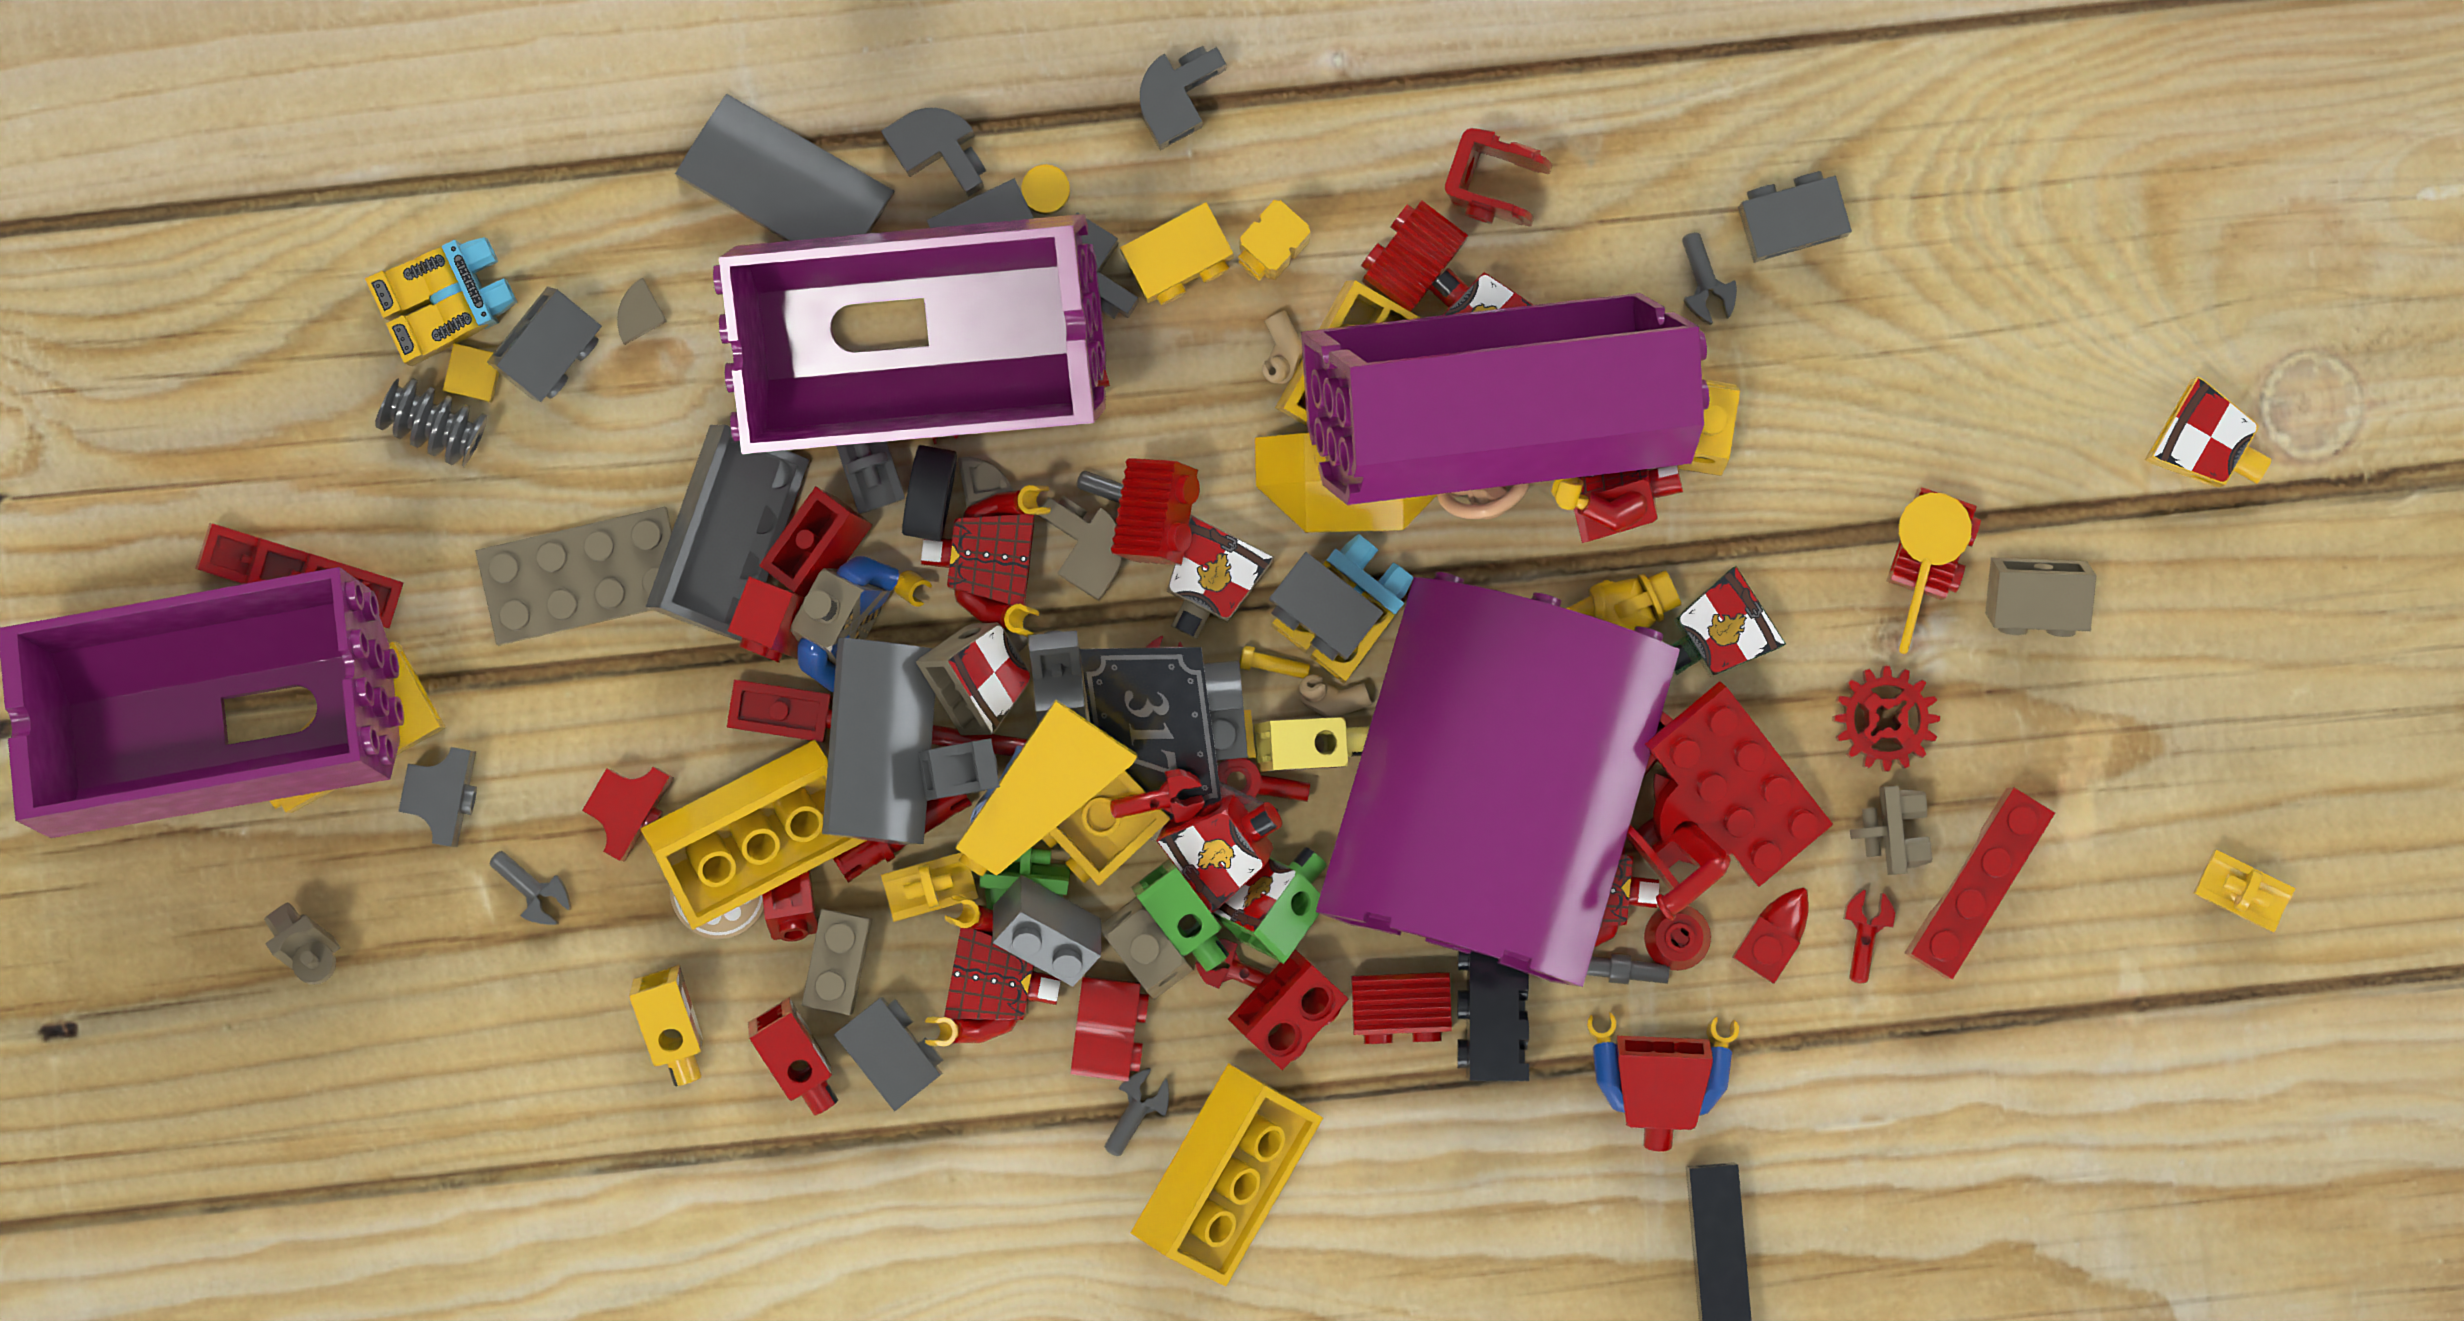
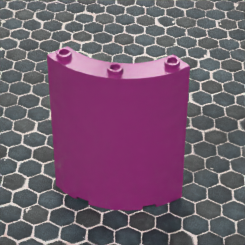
[1315,572,1680,987]

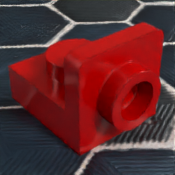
[762,870,818,942]

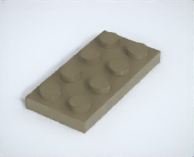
[475,506,672,646]

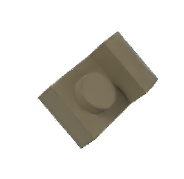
[1039,496,1123,602]

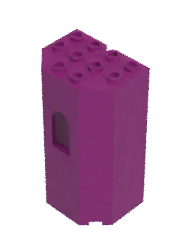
[713,214,1106,454]
[1301,293,1710,505]
[0,567,404,838]

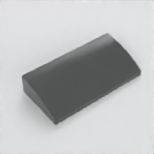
[675,94,895,241]
[646,424,809,641]
[822,638,935,845]

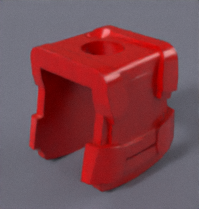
[1445,128,1553,227]

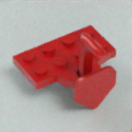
[1626,681,1833,921]

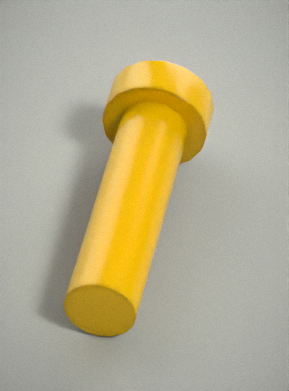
[1239,645,1310,679]

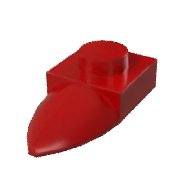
[1732,887,1809,984]

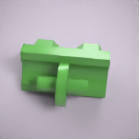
[979,846,1071,910]

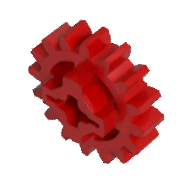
[1832,666,1940,772]

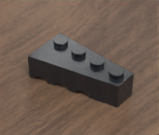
[1457,951,1529,1081]

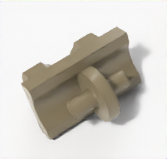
[1850,786,1932,875]
[264,902,341,985]

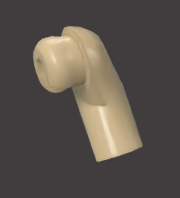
[1262,310,1303,384]
[1299,674,1372,718]

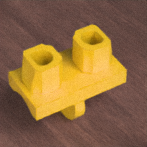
[2193,850,2296,932]
[881,852,979,922]

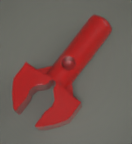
[1110,769,1205,823]
[1843,890,1896,984]
[1195,938,1270,989]

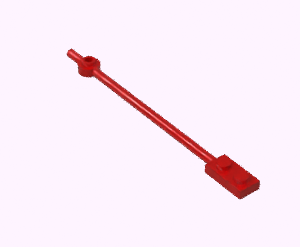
[727,679,1310,805]

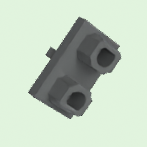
[836,441,906,514]

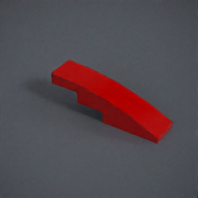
[195,523,404,629]

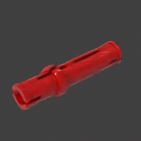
[833,794,972,883]

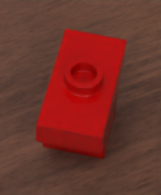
[582,767,674,862]

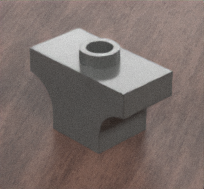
[918,738,1000,801]
[398,747,477,847]

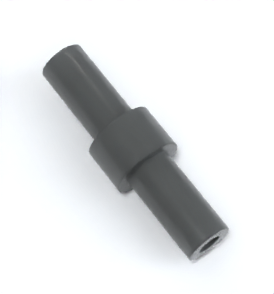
[1587,954,1670,985]

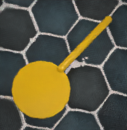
[1898,493,1972,654]

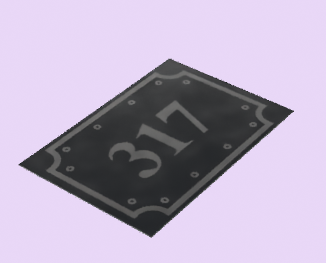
[1080,647,1222,819]

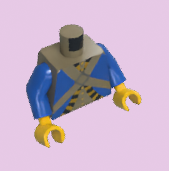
[790,556,932,692]

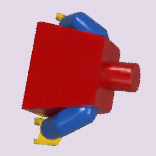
[1587,1012,1739,1152]

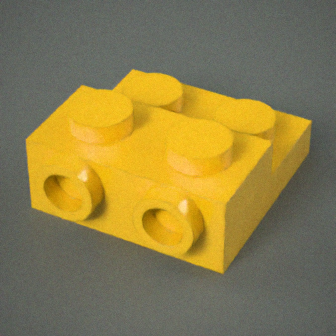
[1042,770,1170,886]

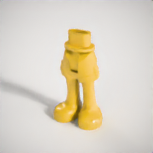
[1566,570,1682,631]

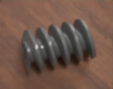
[375,378,487,467]

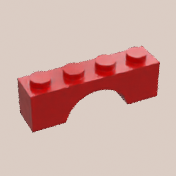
[1905,787,2055,980]

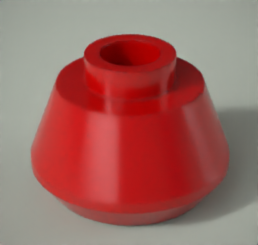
[1644,906,1711,971]

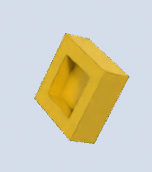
[442,343,499,403]

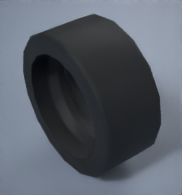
[902,445,957,542]

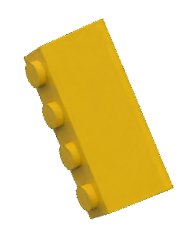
[640,740,867,930]
[1130,1063,1324,1287]

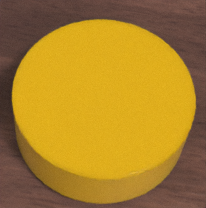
[1021,164,1070,215]

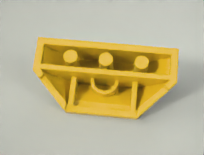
[1255,433,1437,533]

